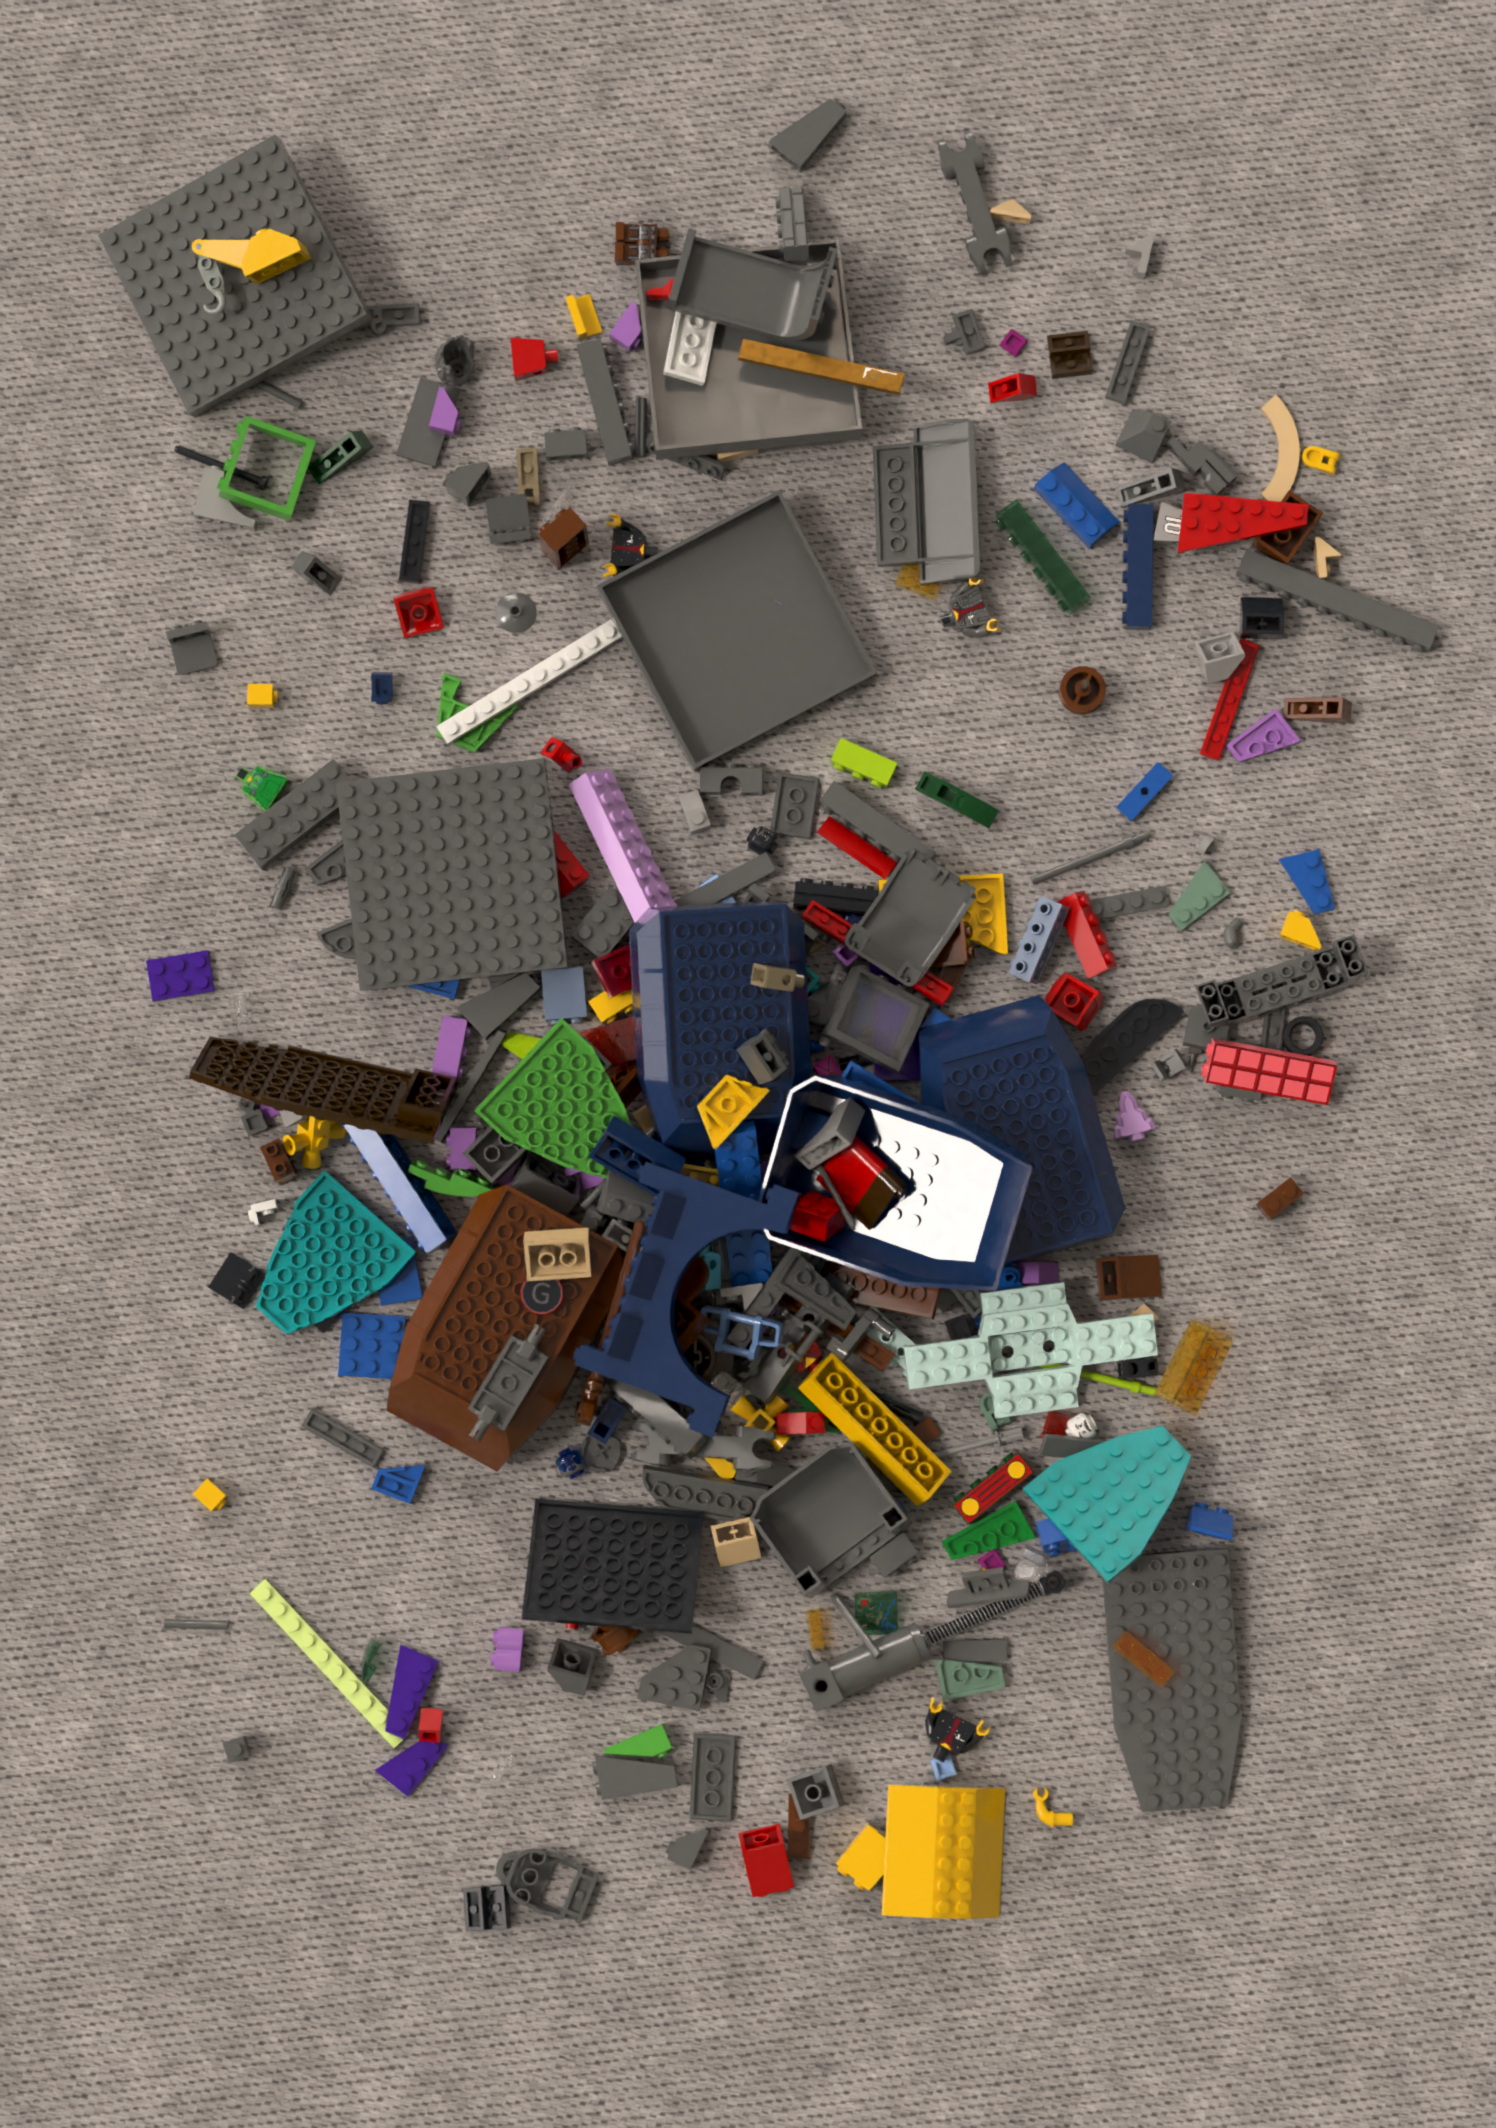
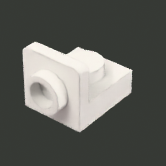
[248,1199,278,1226]

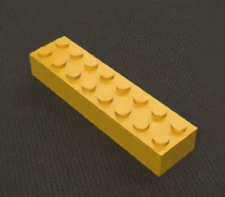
[798,1353,952,1507]

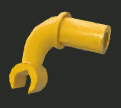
[1033,1788,1073,1828]

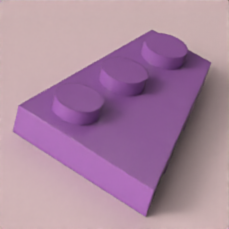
[1226,708,1301,763]

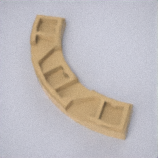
[1261,395,1300,502]

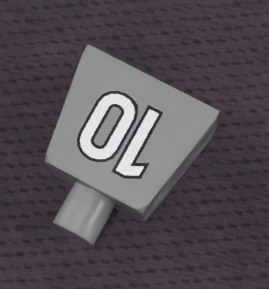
[1153,502,1182,546]

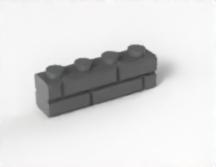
[775,186,809,261]

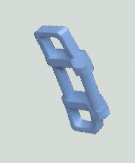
[701,1305,783,1361]

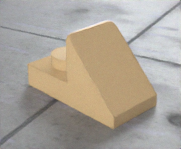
[1313,537,1342,580]

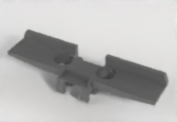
[744,1272,853,1404]

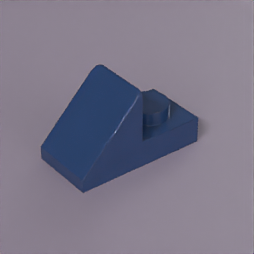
[587,1397,627,1444]

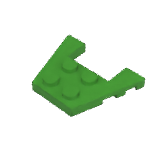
[437,673,518,754]

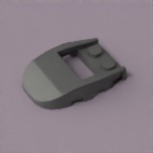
[506,1849,599,1923]

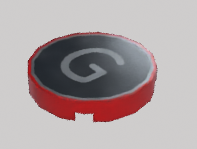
[521,1279,563,1315]

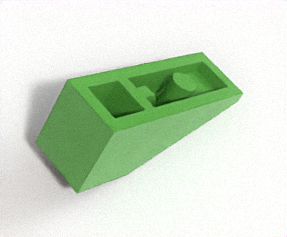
[603,1724,672,1758]

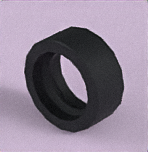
[1283,1016,1324,1056]

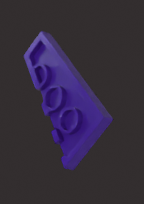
[385,1645,439,1740]

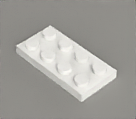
[663,312,716,386]

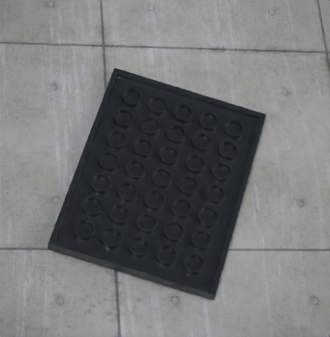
[522,1499,704,1634]

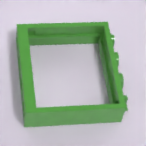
[217,416,316,521]

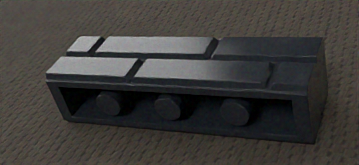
[793,878,879,916]

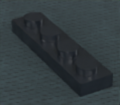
[399,499,430,584]

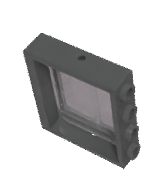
[821,965,929,1072]

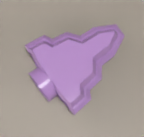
[1114,1091,1156,1143]

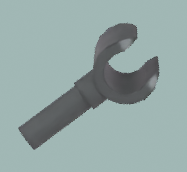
[1188,1047,1202,1072]

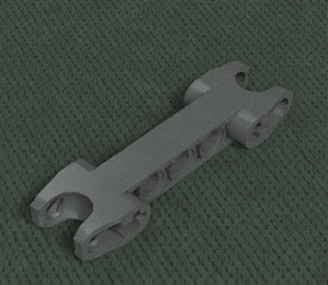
[937,131,1012,275]
[630,1423,777,1471]

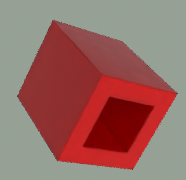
[419,1708,443,1743]

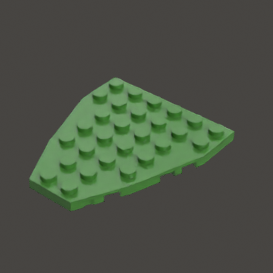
[474,1018,631,1179]

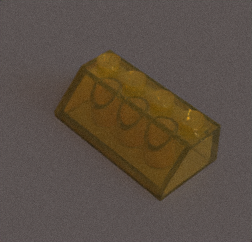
[1154,1319,1233,1416]

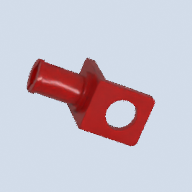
[540,737,582,773]

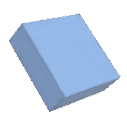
[930,1754,957,1781]

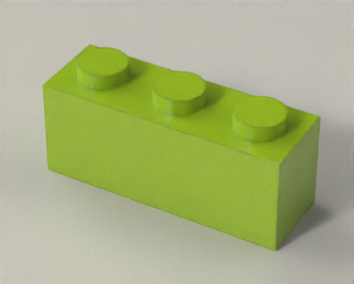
[830,738,897,789]

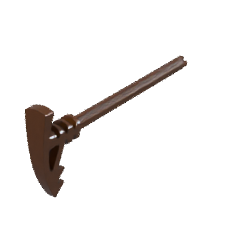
[574,1220,647,1427]

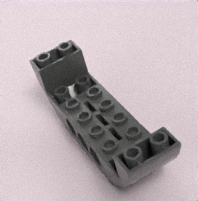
[1195,935,1368,1027]

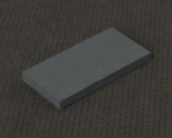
[396,378,460,468]
[689,1733,736,1821]

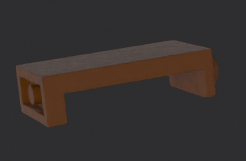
[929,921,974,969]

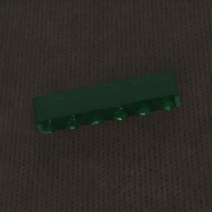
[995,499,1091,615]

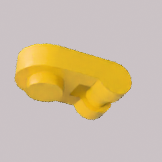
[1302,446,1340,475]

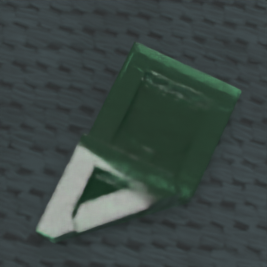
[362,1638,381,1683]

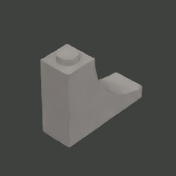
[193,466,257,532]
[795,1097,865,1170]

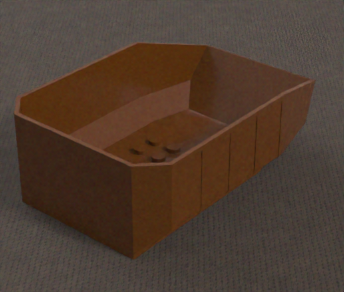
[386,1184,624,1472]

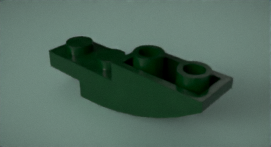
[915,771,999,829]

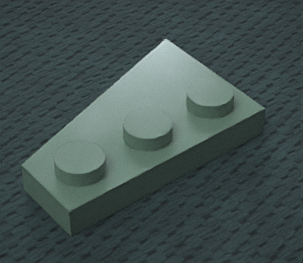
[1168,860,1230,931]
[935,1658,1006,1701]

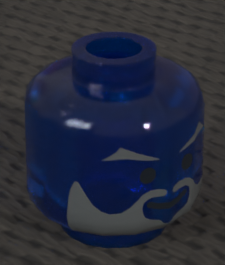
[555,1447,586,1480]

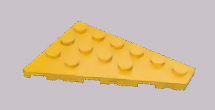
[878,873,1008,955]

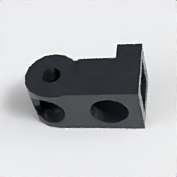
[1117,1359,1159,1379]

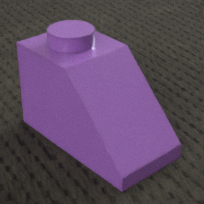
[609,301,642,352]
[429,387,462,437]

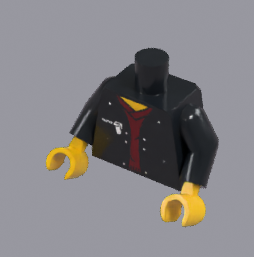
[603,514,658,578]
[925,1697,991,1763]

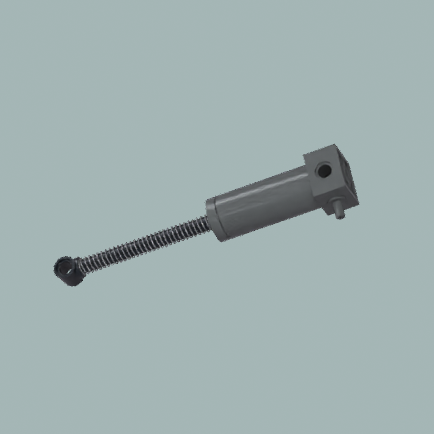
[799,1572,1065,1712]

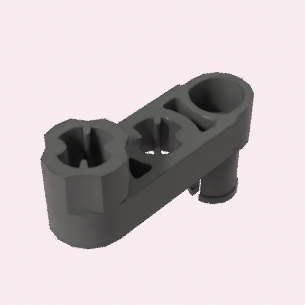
[827,1308,896,1361]

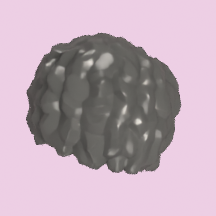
[435,335,475,387]

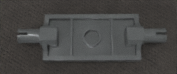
[468,1324,549,1442]

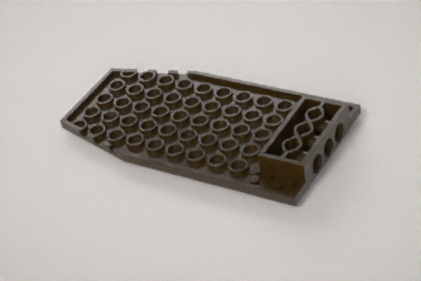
[189,1037,458,1144]

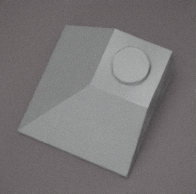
[1194,632,1245,684]

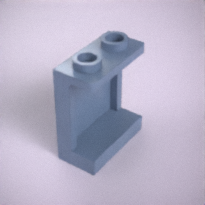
[541,967,588,1026]

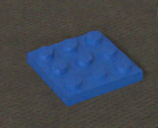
[338,1313,406,1379]

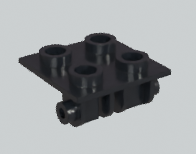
[208,1252,266,1310]

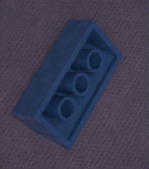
[589,1116,687,1196]

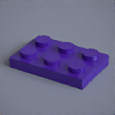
[146,950,215,1002]

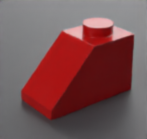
[988,373,1037,403]
[776,1412,825,1435]

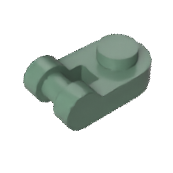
[979,1393,1011,1432]

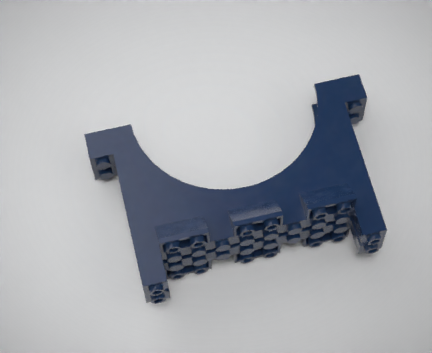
[573,1162,802,1438]

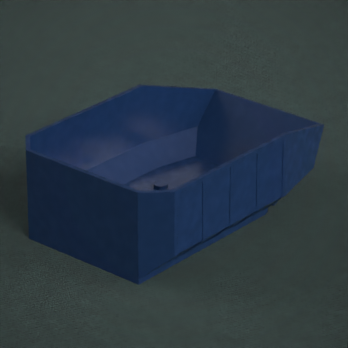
[629,900,812,1159]
[918,995,1126,1267]
[758,1075,1033,1291]

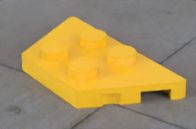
[697,1075,769,1149]

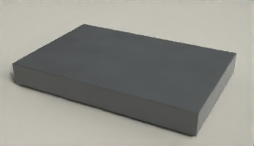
[770,772,820,840]

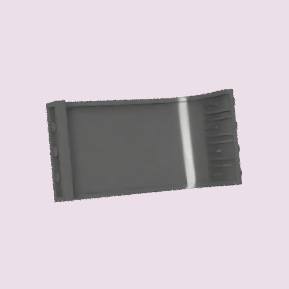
[666,228,839,341]

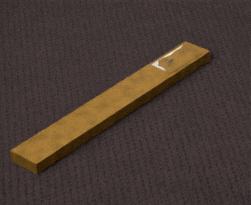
[738,339,905,395]

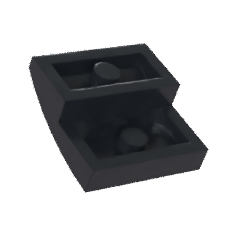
[463,1885,511,1931]

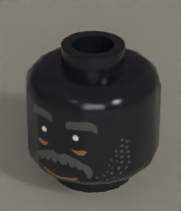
[746,826,778,855]

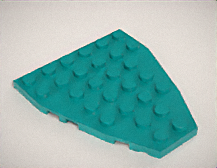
[256,1170,417,1335]
[1023,1426,1191,1583]

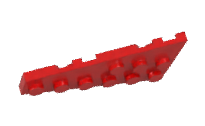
[1177,493,1309,555]

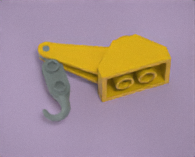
[192,229,312,315]

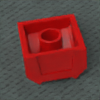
[1043,972,1104,1032]

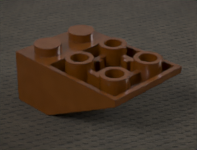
[1095,1255,1162,1301]

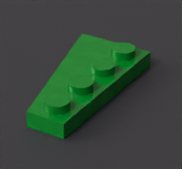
[941,1501,1036,1560]

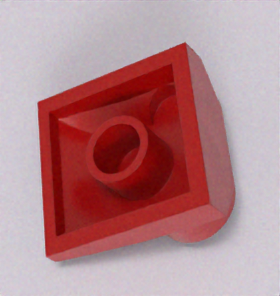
[393,587,444,638]

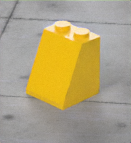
[836,1822,886,1891]

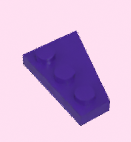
[375,1740,448,1797]

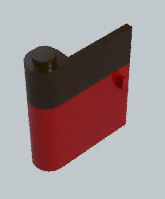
[816,1135,907,1230]

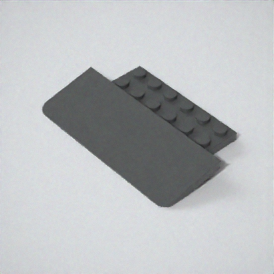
[873,418,980,586]

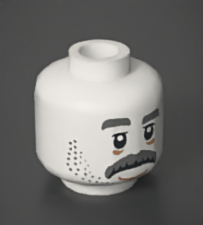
[1065,1413,1098,1438]

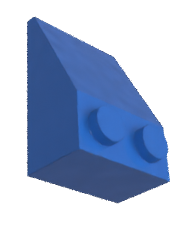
[1184,1502,1233,1540]

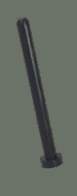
[174,445,269,491]

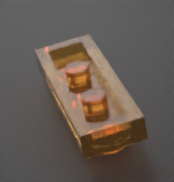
[1112,1630,1175,1688]

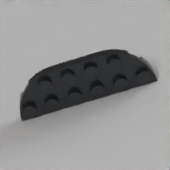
[1082,999,1184,1096]

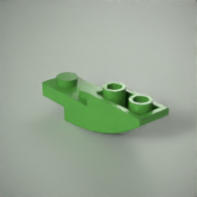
[408,1159,494,1196]

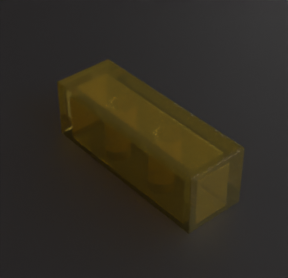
[806,1609,824,1650]

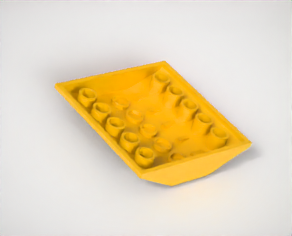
[882,1785,1005,1919]

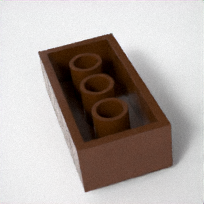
[538,507,589,570]

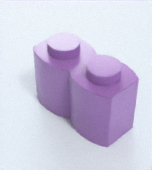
[491,1627,524,1672]

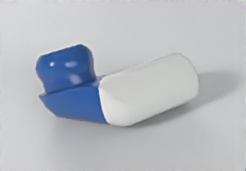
[810,1035,831,1054]

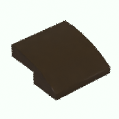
[1047,331,1093,379]

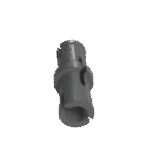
[269,867,296,910]

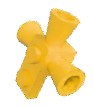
[283,1116,346,1169]
[731,1395,791,1452]

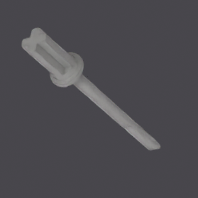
[933,1426,1024,1458]

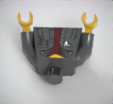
[939,572,1001,638]

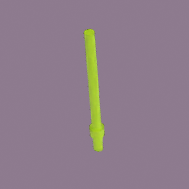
[1038,1363,1157,1396]

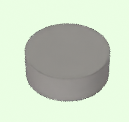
[1197,834,1215,855]

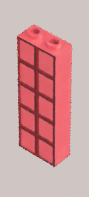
[1201,1038,1337,1105]

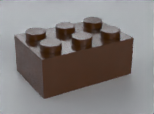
[1252,490,1323,565]

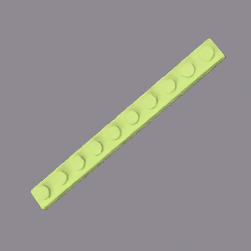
[250,1579,410,1748]

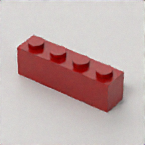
[1057,891,1117,979]

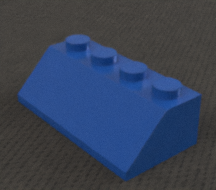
[1034,462,1120,549]

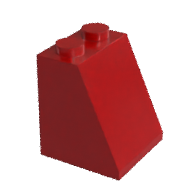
[738,1823,794,1897]

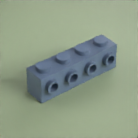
[1009,896,1070,985]

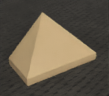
[990,199,1031,225]

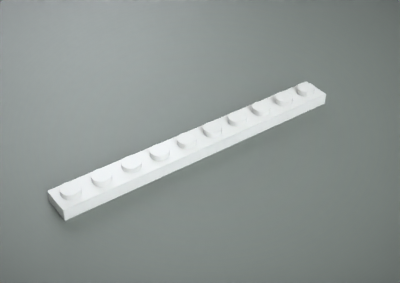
[436,619,622,745]

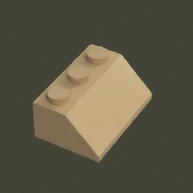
[524,1228,591,1281]

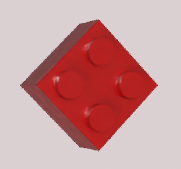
[789,1192,847,1242]

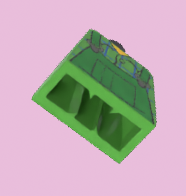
[236,766,289,812]

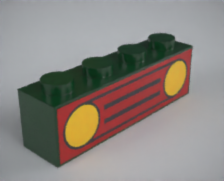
[952,1452,1034,1525]

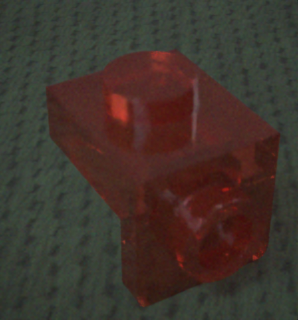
[1040,1411,1070,1438]

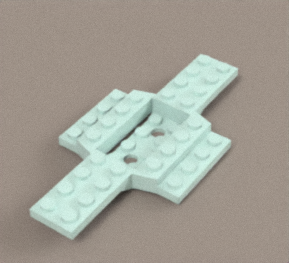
[903,1281,1158,1418]

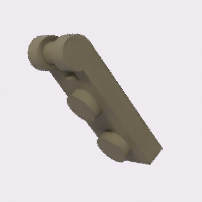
[516,448,540,506]

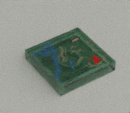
[854,1591,898,1636]

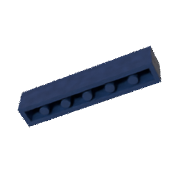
[1122,504,1153,630]

